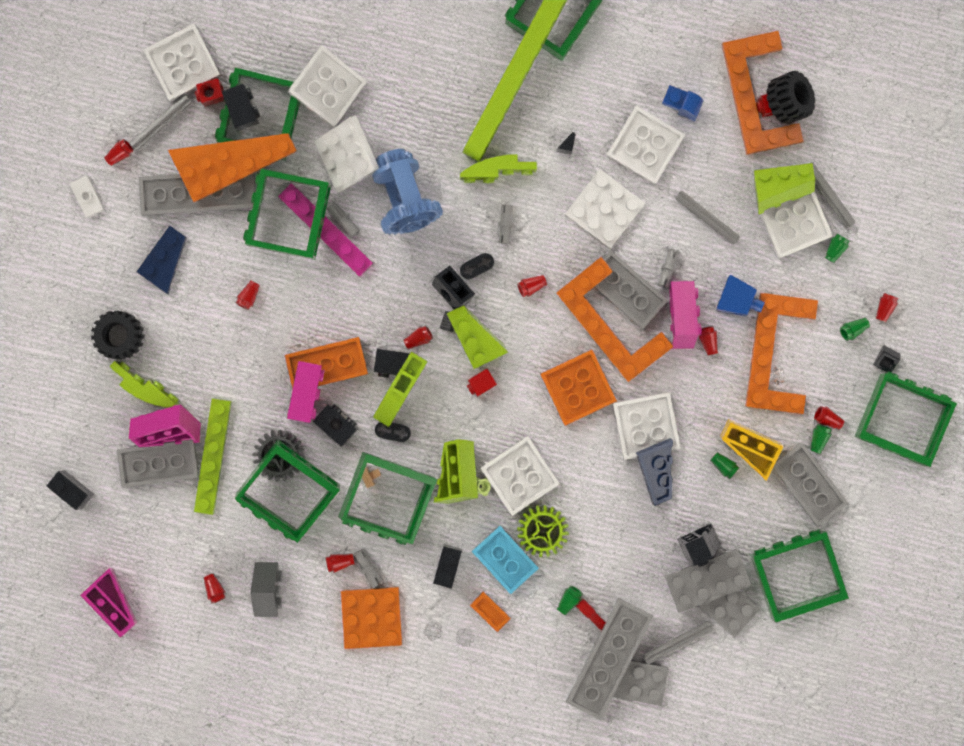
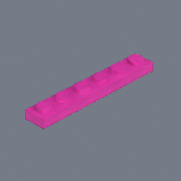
[278,183,373,277]

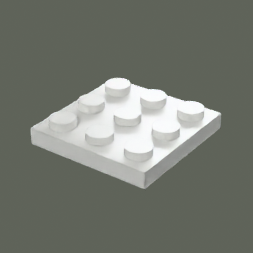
[143,24,221,102]
[287,45,367,128]
[606,106,685,185]
[314,116,379,193]
[565,169,645,249]
[760,192,833,259]
[613,392,681,460]
[480,436,560,516]

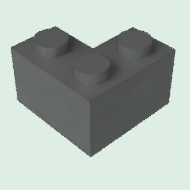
[250,562,283,617]

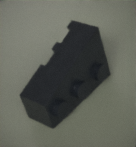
[677,523,721,567]

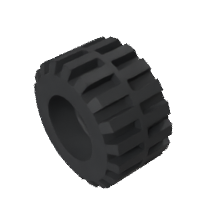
[766,71,816,124]
[91,311,145,360]

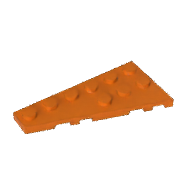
[168,133,297,202]

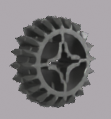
[253,430,305,482]

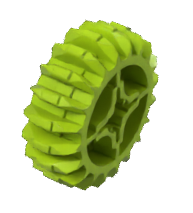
[517,505,569,557]

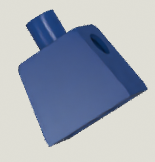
[715,275,765,316]

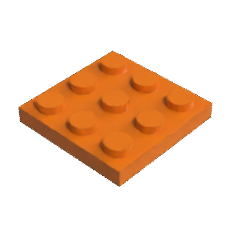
[540,350,617,426]
[341,587,402,649]

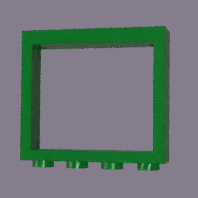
[505,0,603,61]
[215,67,300,161]
[243,169,332,260]
[854,371,957,467]
[235,440,340,543]
[338,452,437,545]
[750,529,849,623]

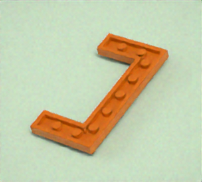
[721,31,804,155]
[556,256,674,382]
[745,293,818,414]

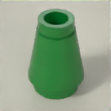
[824,234,850,263]
[840,317,870,341]
[810,424,832,454]
[710,452,739,479]
[557,585,583,615]

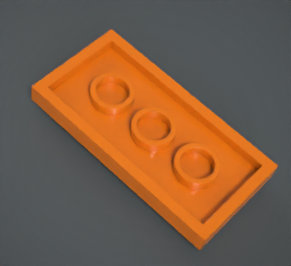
[284,337,368,389]

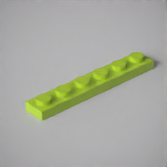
[194,398,232,515]

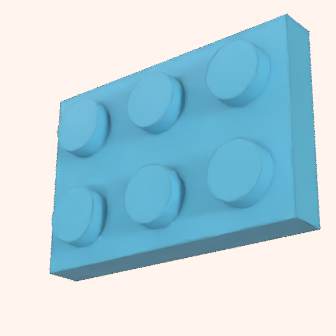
[472,525,539,594]

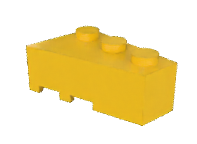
[720,419,784,481]

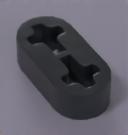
[460,253,494,280]
[375,422,411,442]

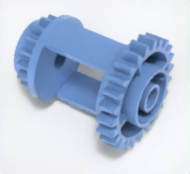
[372,149,443,235]

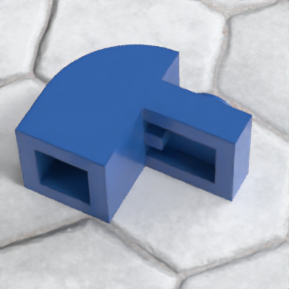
[662,85,704,121]

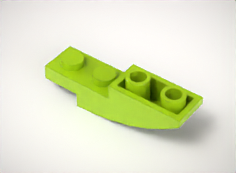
[460,154,537,183]
[373,351,428,427]
[109,361,180,408]

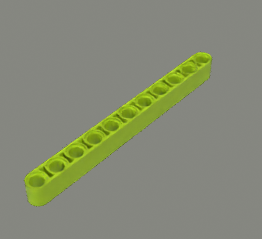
[462,0,567,162]

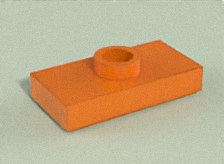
[470,591,511,632]

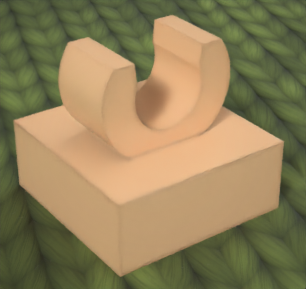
[362,467,381,488]

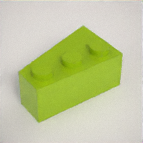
[754,163,815,215]
[446,305,508,369]
[433,439,478,504]

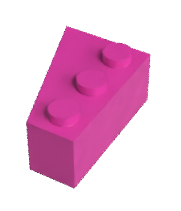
[669,281,701,349]
[287,361,325,423]
[129,404,201,447]
[80,568,137,638]

